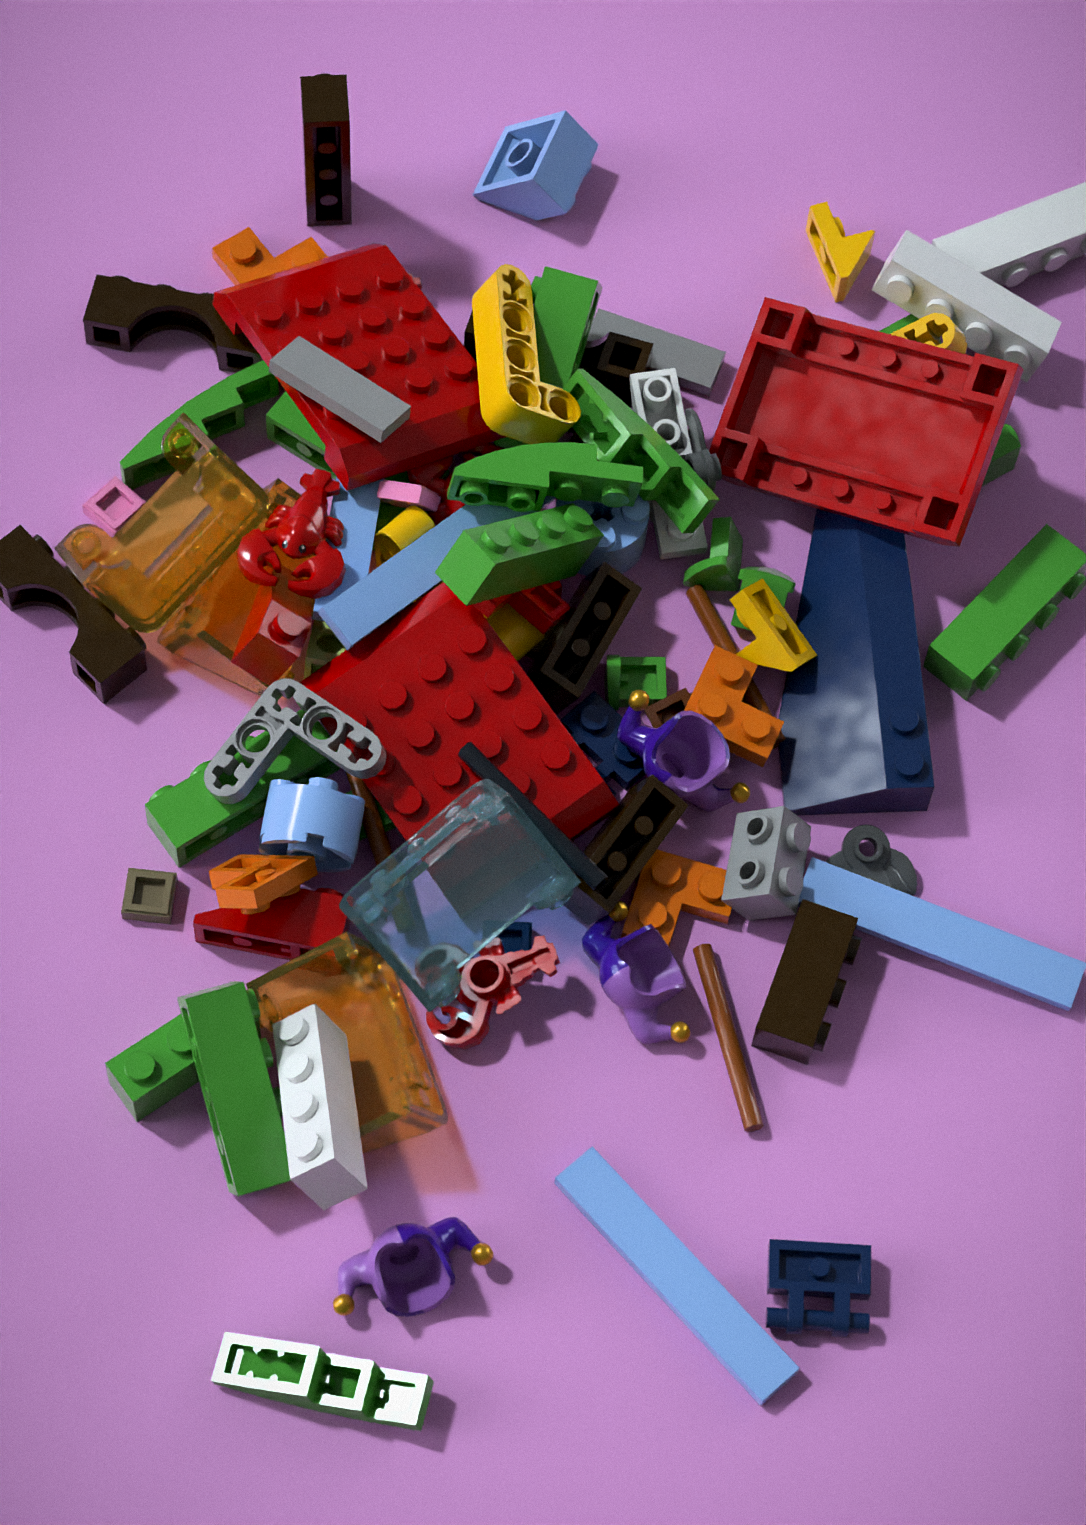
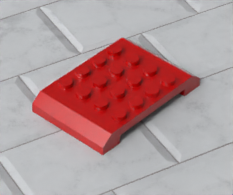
[213,243,506,491]
[709,297,1024,547]
[299,582,620,920]

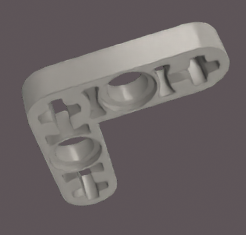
[204,679,386,804]

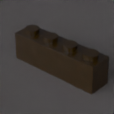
[300,73,352,227]

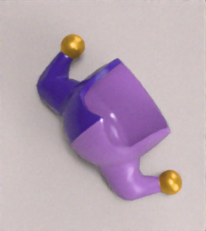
[617,690,750,812]
[582,901,690,1044]
[333,1217,494,1317]

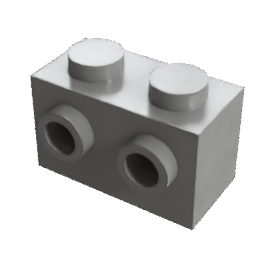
[721,806,811,921]

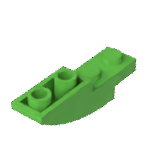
[447,442,643,512]

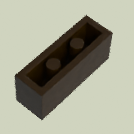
[527,562,642,714]
[551,774,689,926]
[751,899,862,1065]

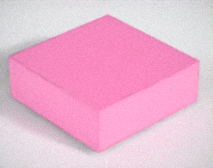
[82,476,149,541]
[377,480,441,512]

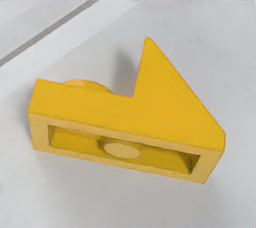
[805,201,875,303]
[729,578,817,672]

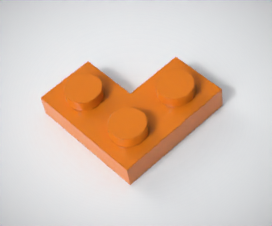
[212,227,328,286]
[684,645,784,767]
[621,849,732,947]
[208,854,318,914]

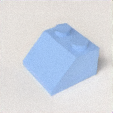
[473,110,599,221]

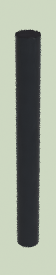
[457,742,608,891]

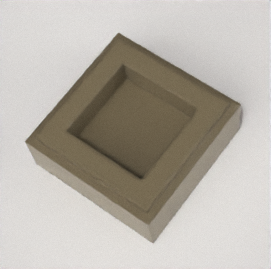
[121,868,178,924]

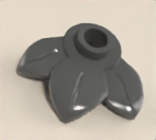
[685,408,722,492]
[826,825,917,896]

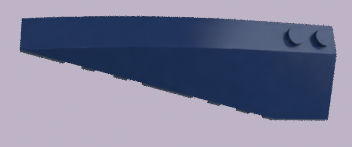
[778,509,934,816]

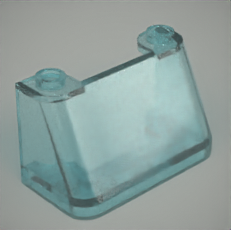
[339,779,581,1013]

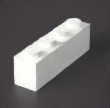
[932,182,1086,287]
[872,229,1062,383]
[272,1003,367,1210]

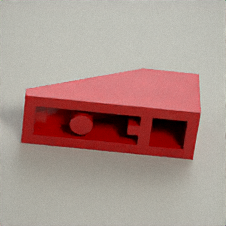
[231,564,312,686]
[193,888,352,970]

